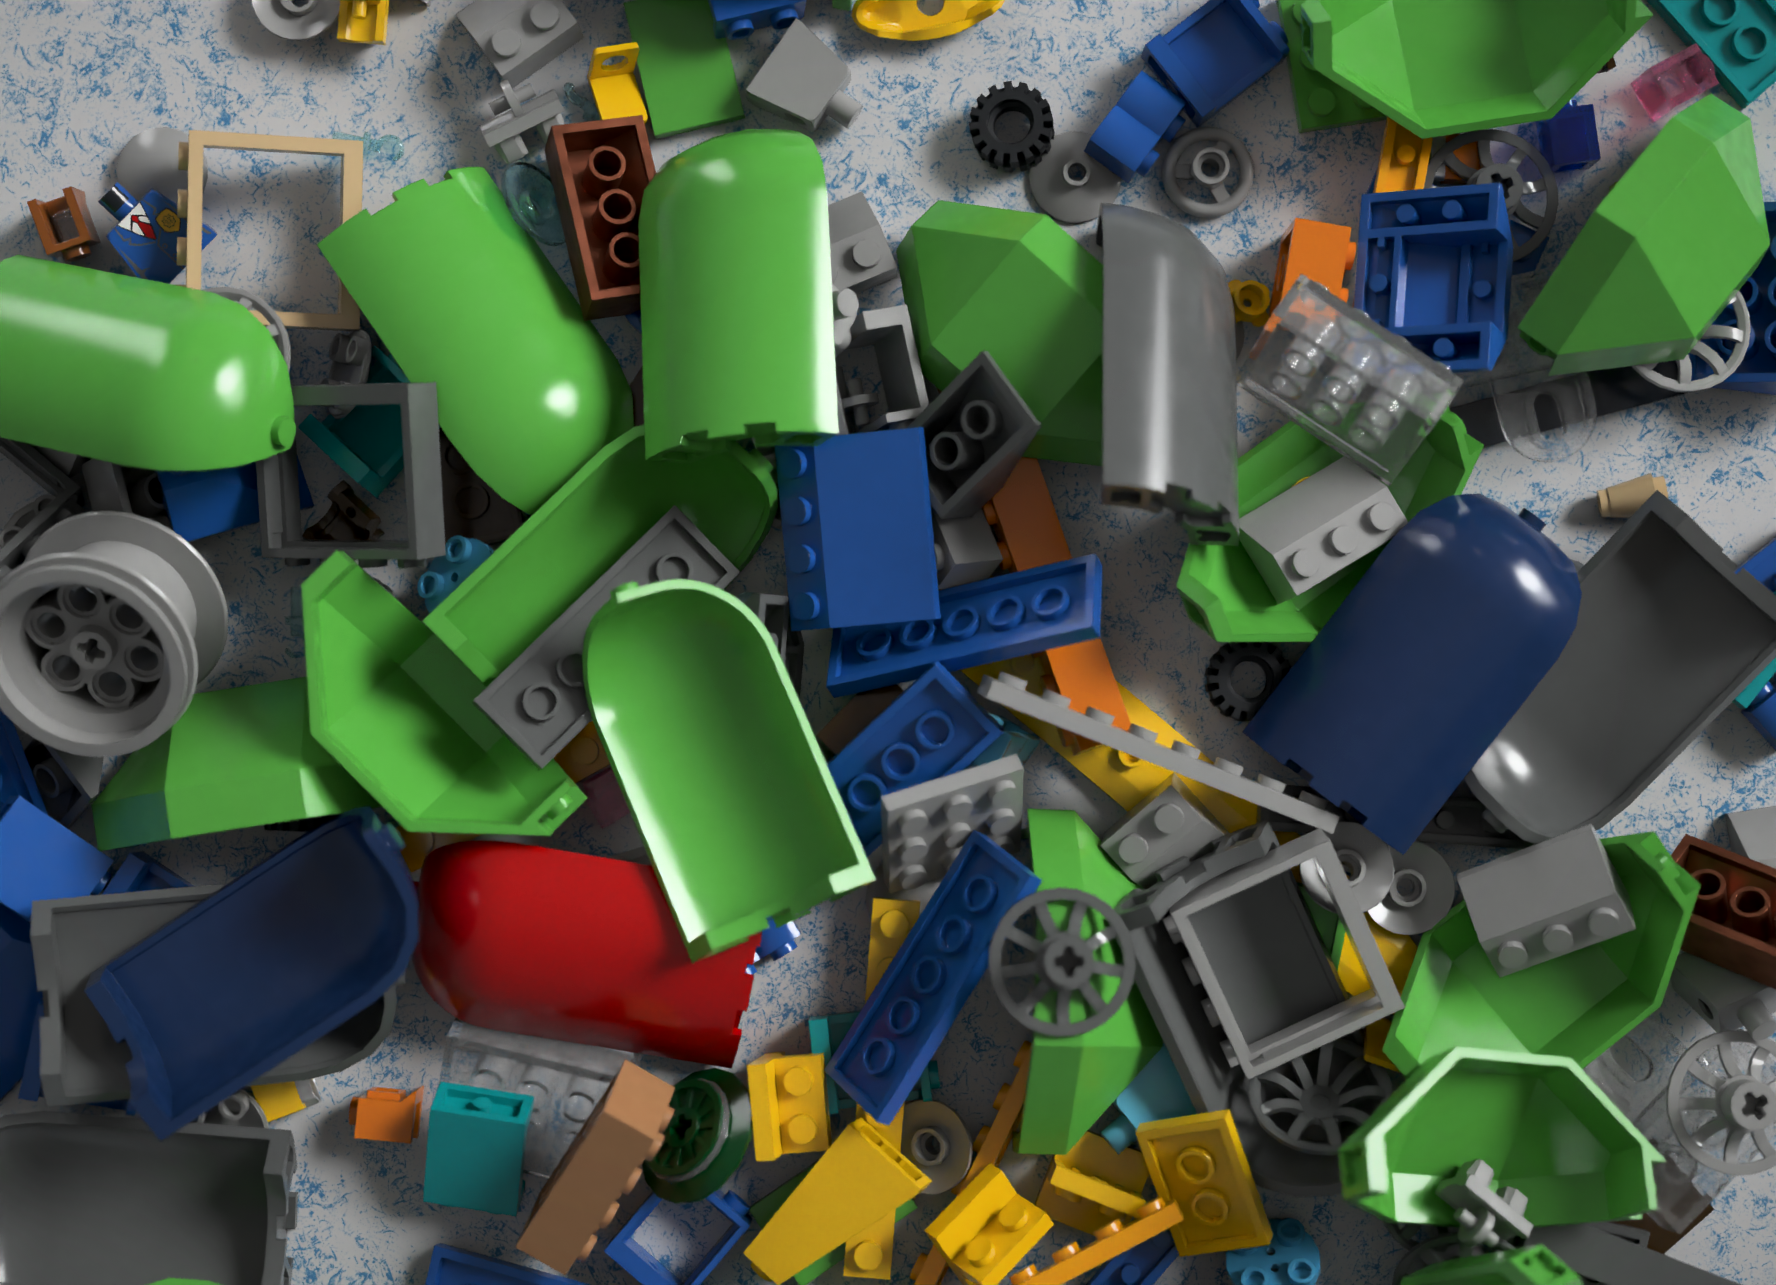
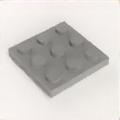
[881,754,1024,894]

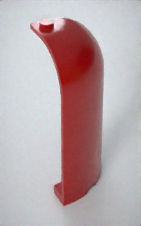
[412,840,762,1068]

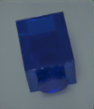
[1536,100,1601,174]

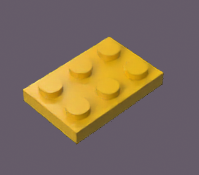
[1135,1109,1273,1257]

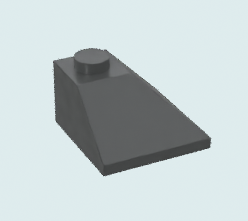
[20,733,104,829]

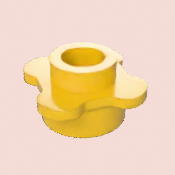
[1228,279,1270,327]

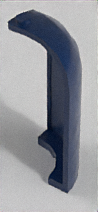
[1242,493,1582,855]
[84,807,418,1141]

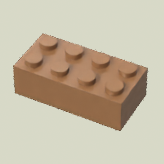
[515,1059,675,1275]

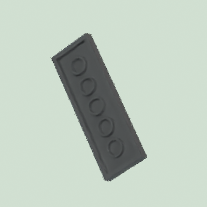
[472,505,740,771]

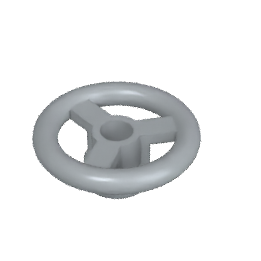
[1162,127,1254,218]

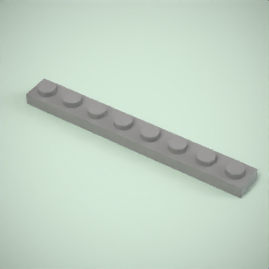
[977,671,1340,834]

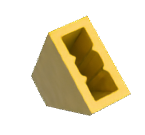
[743,1117,932,1285]

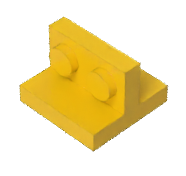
[747,1051,832,1162]
[1034,1130,1149,1236]
[924,1163,1054,1285]

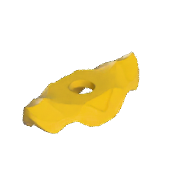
[852,0,1005,41]

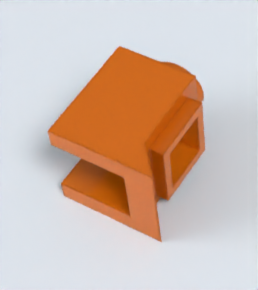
[349,1085,424,1144]

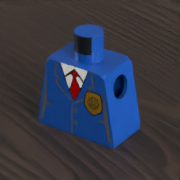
[98,182,217,284]

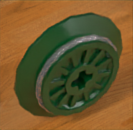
[642,1068,753,1205]

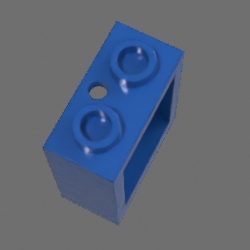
[604,1189,752,1285]

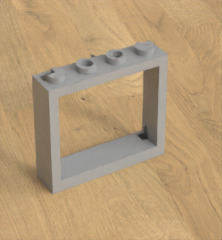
[1162,828,1405,1080]

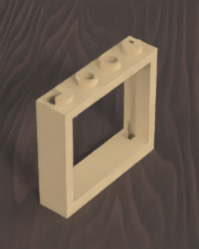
[176,130,363,332]

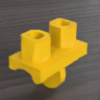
[337,0,389,45]

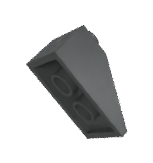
[907,351,1041,519]

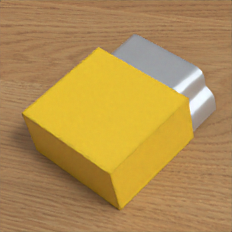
[251,1078,321,1122]

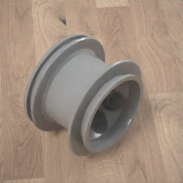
[0,511,229,757]

